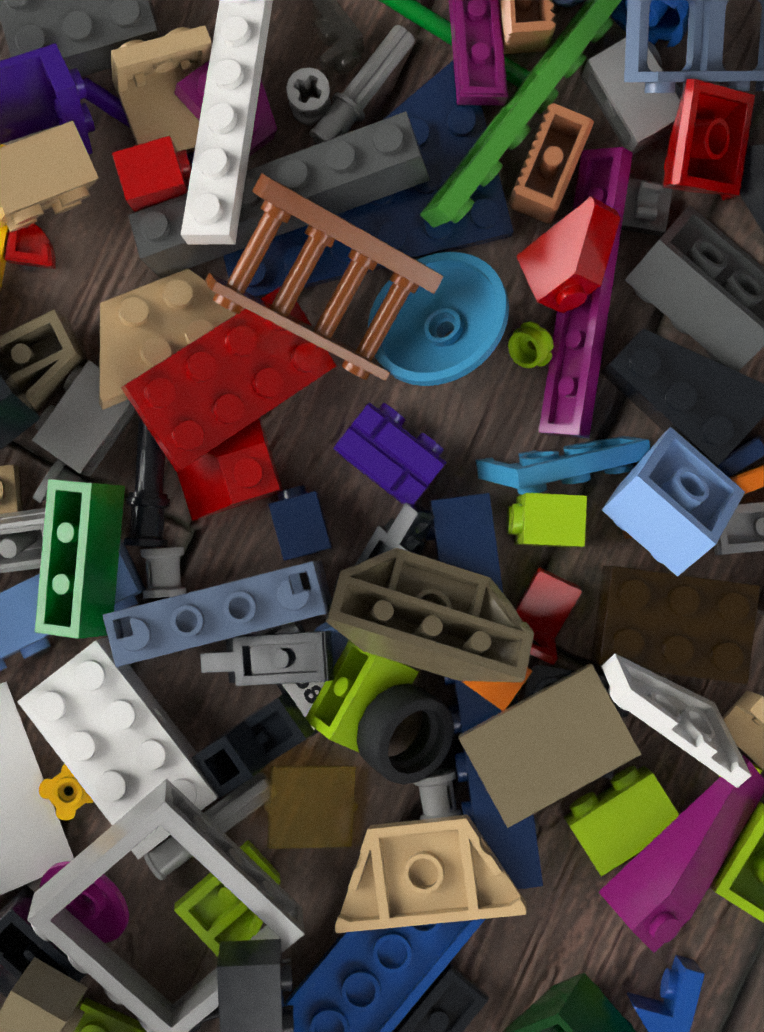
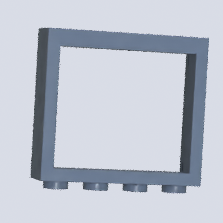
[103,561,331,667]

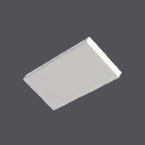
[0,682,74,895]

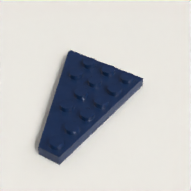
[223,60,514,299]

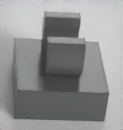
[621,178,673,236]

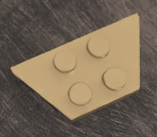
[99,268,245,410]
[335,815,527,933]

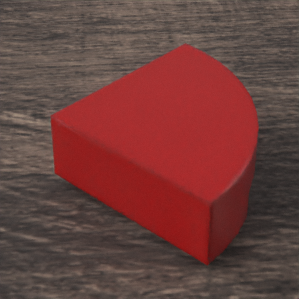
[4,223,56,270]

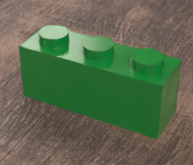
[35,479,125,639]

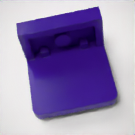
[0,43,95,155]

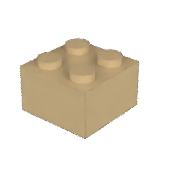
[0,121,99,232]

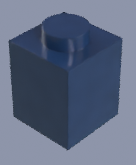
[268,485,333,561]

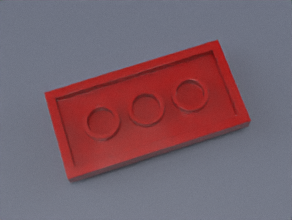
[121,285,337,471]

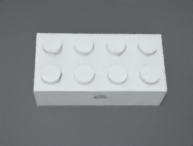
[17,637,218,860]

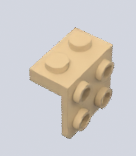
[111,25,212,153]

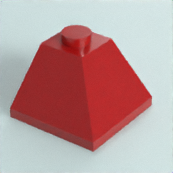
[663,79,755,196]
[177,417,283,521]

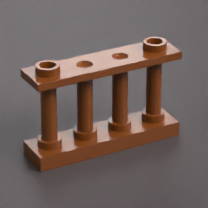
[205,173,444,381]

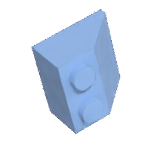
[602,427,745,577]

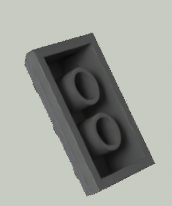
[625,204,764,372]

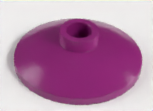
[40,861,129,943]

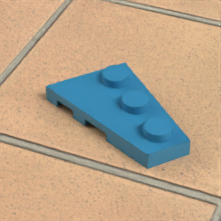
[476,436,650,495]

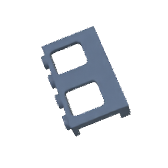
[624,0,764,93]

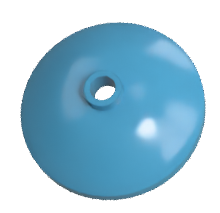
[368,252,509,386]

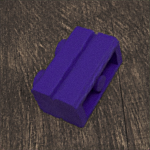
[333,402,446,505]

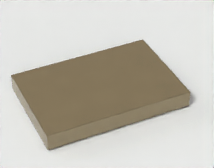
[458,664,642,828]

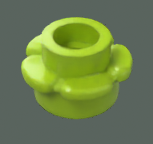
[508,321,554,368]

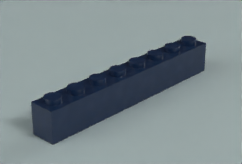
[425,493,543,889]

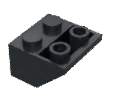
[0,885,87,998]

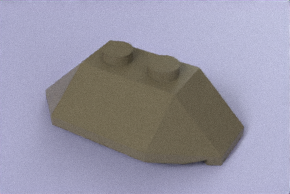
[326,548,534,683]

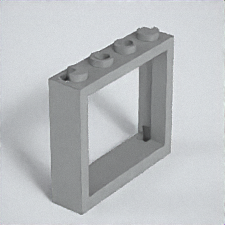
[27,779,305,1032]

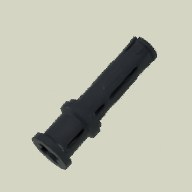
[124,415,170,548]

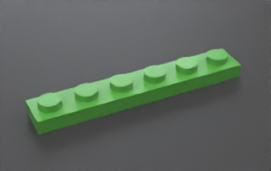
[420,0,621,228]

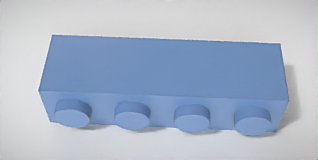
[0,539,146,671]

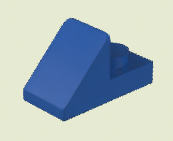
[627,955,705,1032]

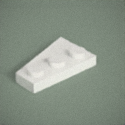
[601,654,752,788]

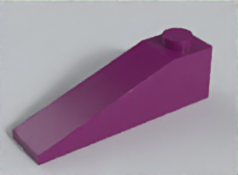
[599,755,764,953]

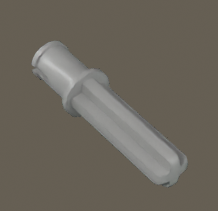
[309,25,415,144]
[144,772,276,881]

